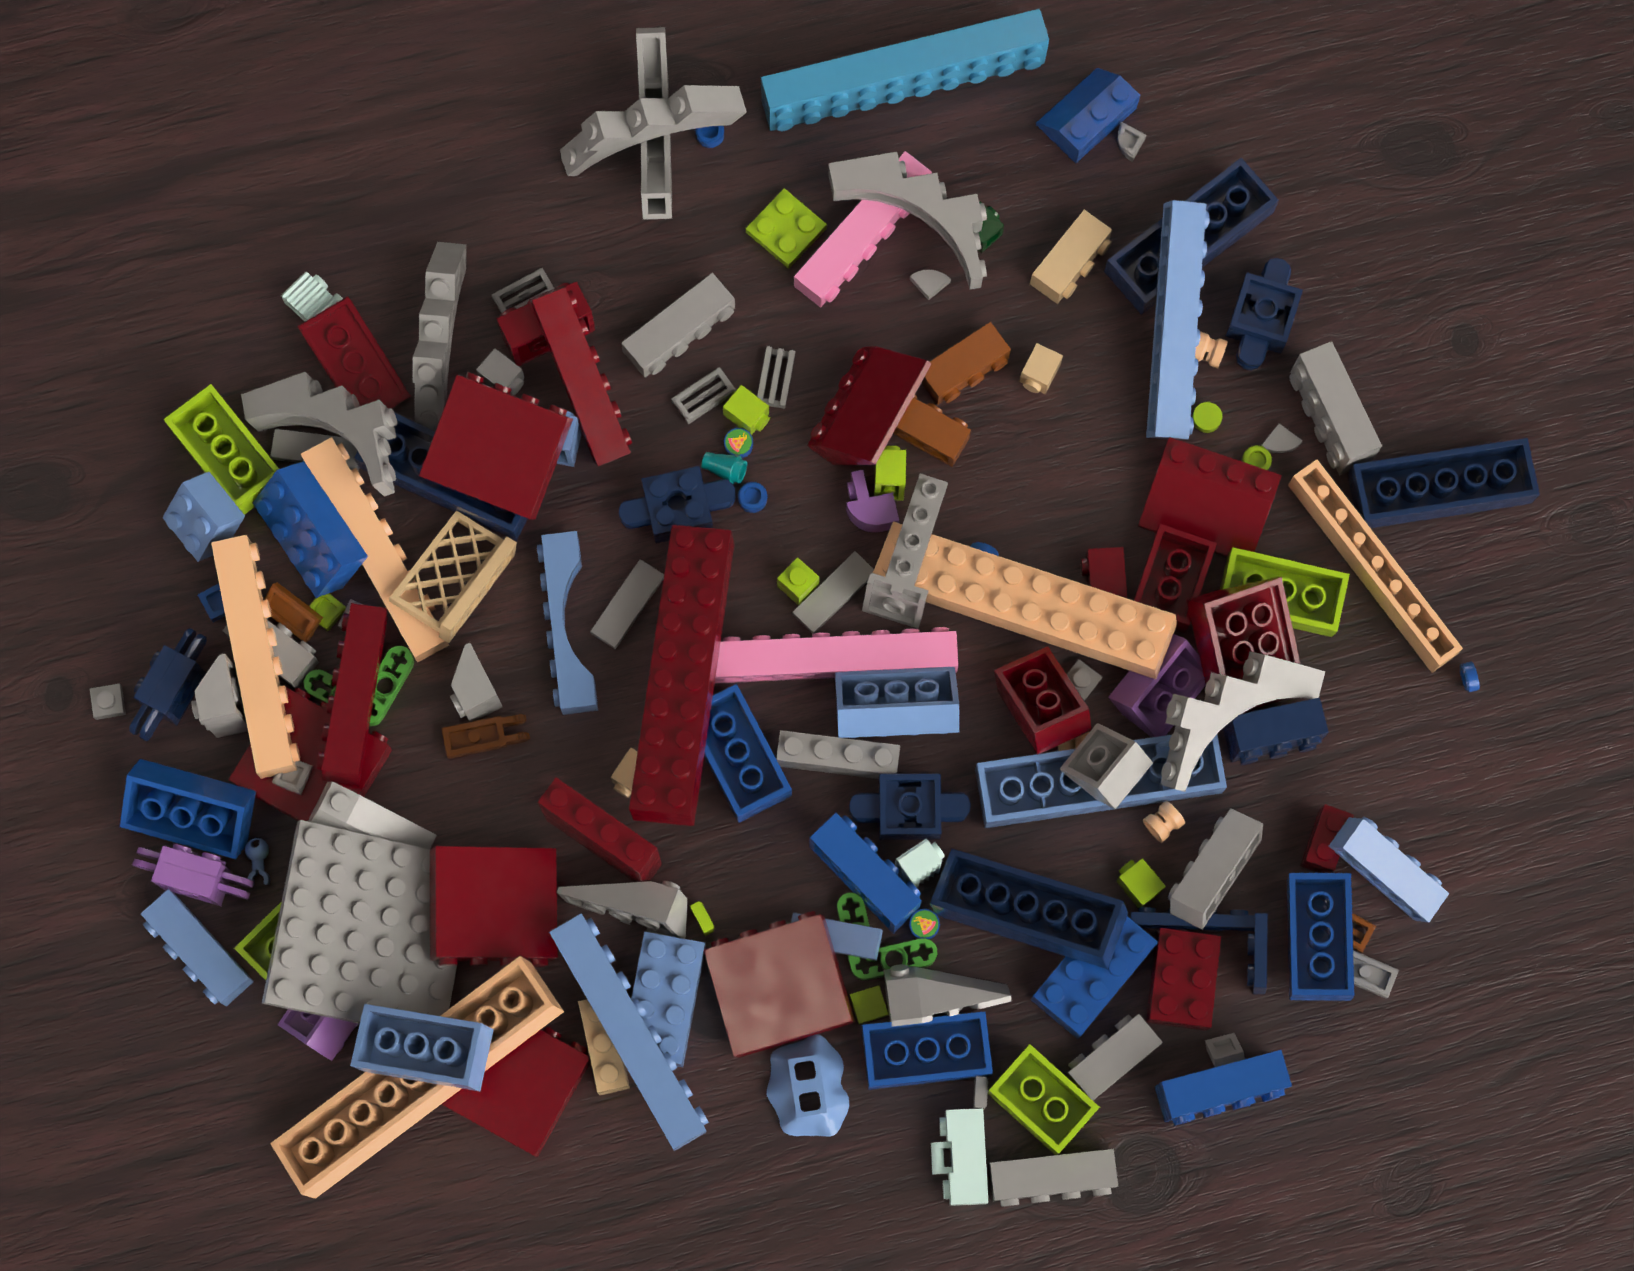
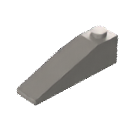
[308,782,437,849]
[557,881,687,939]
[883,964,1011,1027]

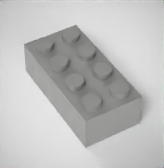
[1289,341,1382,476]

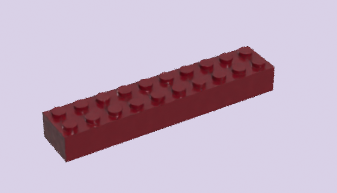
[629,525,734,826]

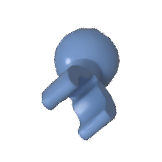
[245,838,271,886]

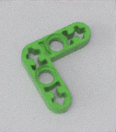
[304,646,414,726]
[837,893,938,981]

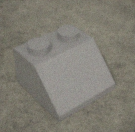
[450,643,502,722]
[1060,723,1153,809]

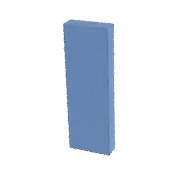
[791,913,883,961]

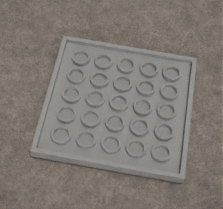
[262,820,457,1024]

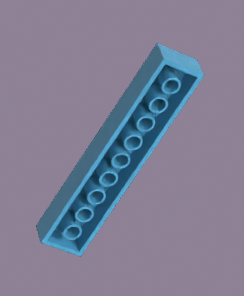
[761,9,1049,131]

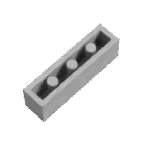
[621,273,735,378]
[776,730,900,779]
[1168,808,1263,930]
[988,1149,1119,1207]

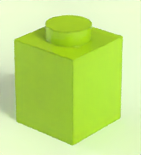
[723,385,770,435]
[777,557,819,606]
[1116,858,1166,908]

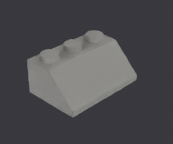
[191,654,248,738]

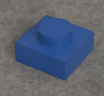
[198,583,225,623]

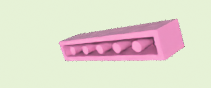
[794,151,932,308]

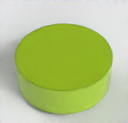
[1192,402,1223,433]
[1241,445,1272,470]

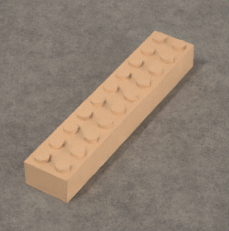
[873,521,1177,679]
[270,956,564,1199]

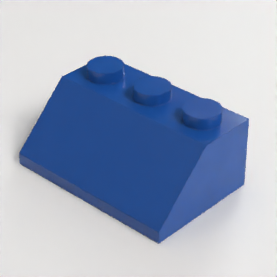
[1036,68,1140,163]

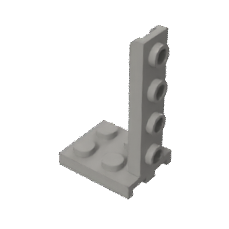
[862,474,948,629]

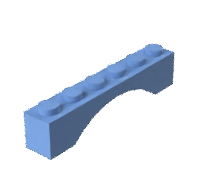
[537,531,598,715]

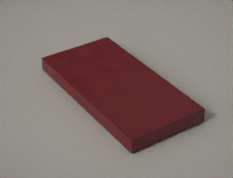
[298,296,411,409]

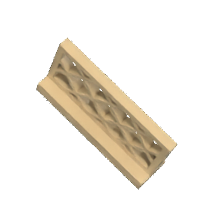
[389,510,517,643]

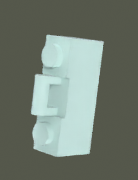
[931,1108,988,1206]

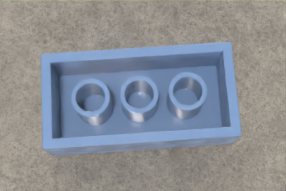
[835,667,959,738]
[631,932,706,1067]
[350,1004,494,1092]

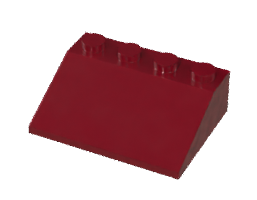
[807,346,931,465]
[1137,437,1282,557]
[1187,577,1301,714]

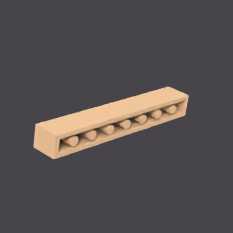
[301,437,449,662]
[1288,460,1463,673]
[211,535,300,779]

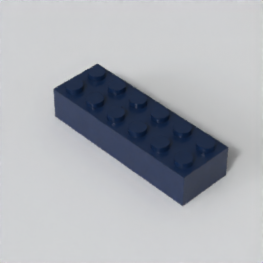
[1104,158,1279,315]
[354,413,528,541]
[1347,438,1540,528]
[930,848,1128,969]

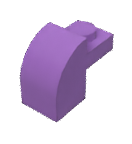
[846,470,899,532]

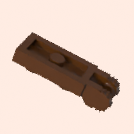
[442,714,530,759]

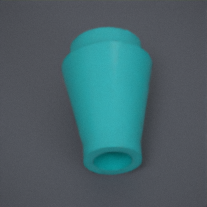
[701,452,747,484]

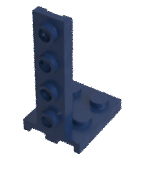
[1131,907,1268,995]

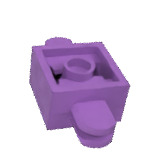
[132,844,254,906]

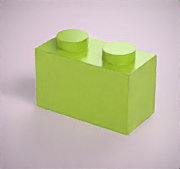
[874,446,906,501]

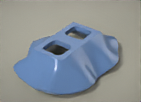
[767,1034,849,1137]

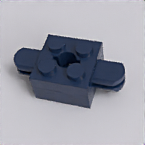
[1226,258,1303,370]
[619,466,735,543]
[129,628,207,741]
[849,774,971,840]

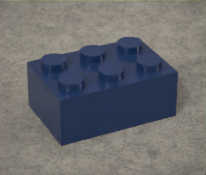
[1223,698,1329,765]

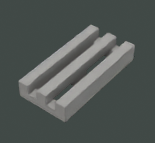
[492,268,555,313]
[757,346,795,409]
[671,367,736,424]

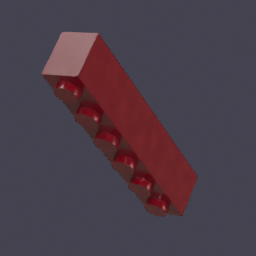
[529,286,632,466]
[317,603,388,786]

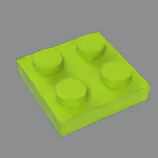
[746,188,827,269]

